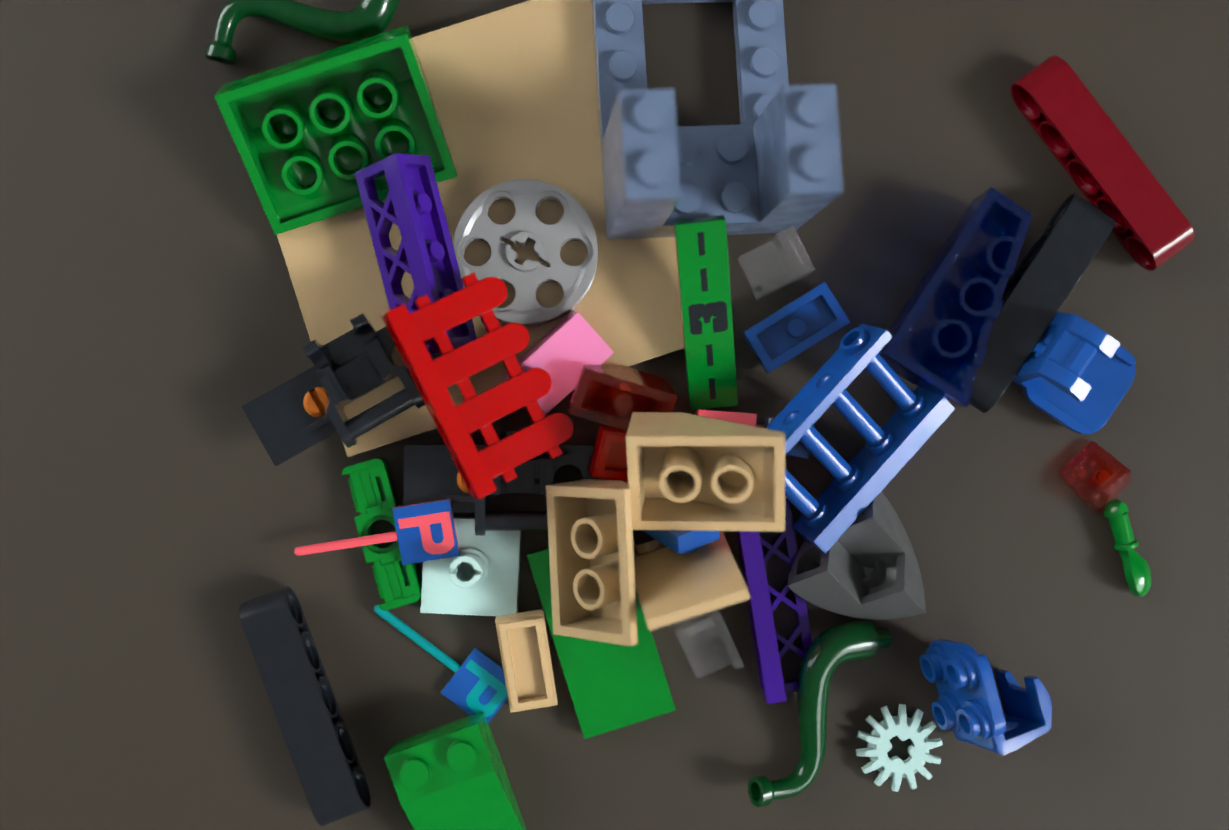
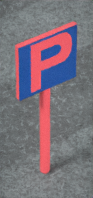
[294,499,460,565]

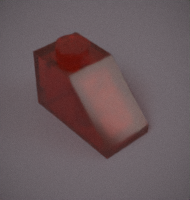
[567,365,678,431]

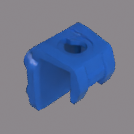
[1012,312,1136,434]
[919,639,1052,755]

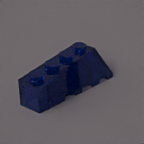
[878,187,1033,407]

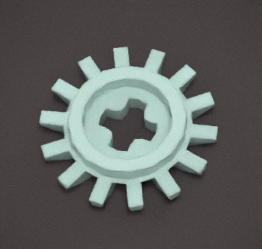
[856,704,943,792]

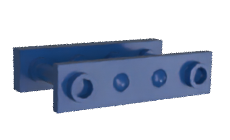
[766,323,955,553]

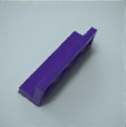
[355,153,477,363]
[735,498,812,704]

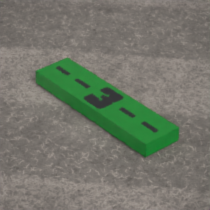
[673,215,738,411]

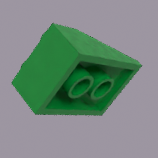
[384,711,527,830]

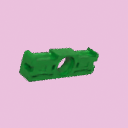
[342,458,422,611]

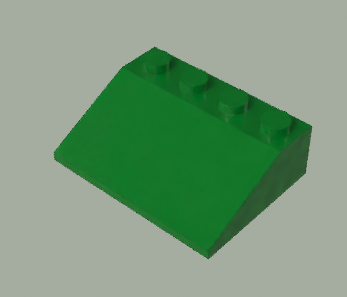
[214,25,457,235]

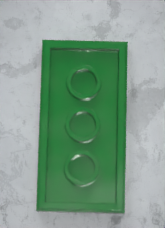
[527,547,676,739]

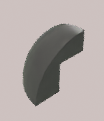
[787,491,926,620]

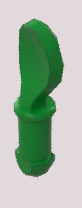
[1104,499,1151,597]

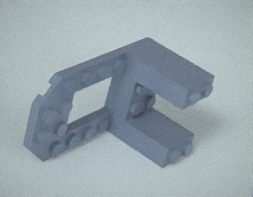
[592,0,844,240]

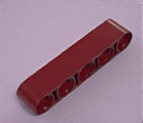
[1010,55,1195,271]

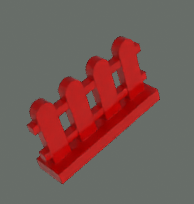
[382,272,573,499]

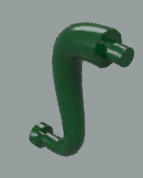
[205,0,399,64]
[748,619,892,807]

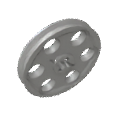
[453,179,598,326]

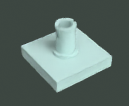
[420,517,522,616]

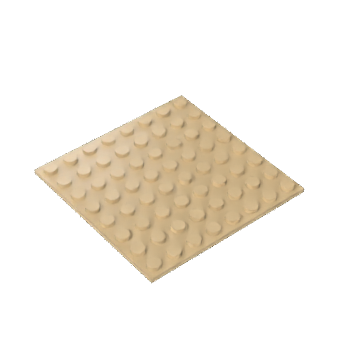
[277,0,684,457]

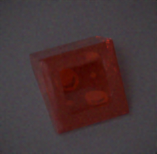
[1058,441,1131,514]

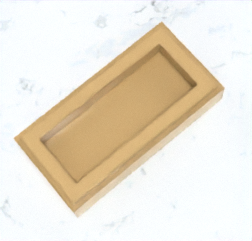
[495,609,558,713]

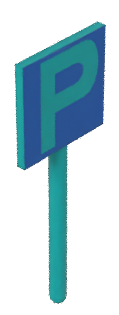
[374,605,508,723]

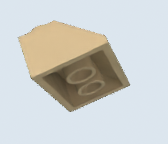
[546,479,637,646]

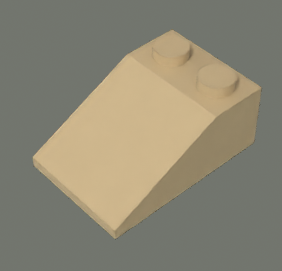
[626,412,785,532]
[633,531,751,631]

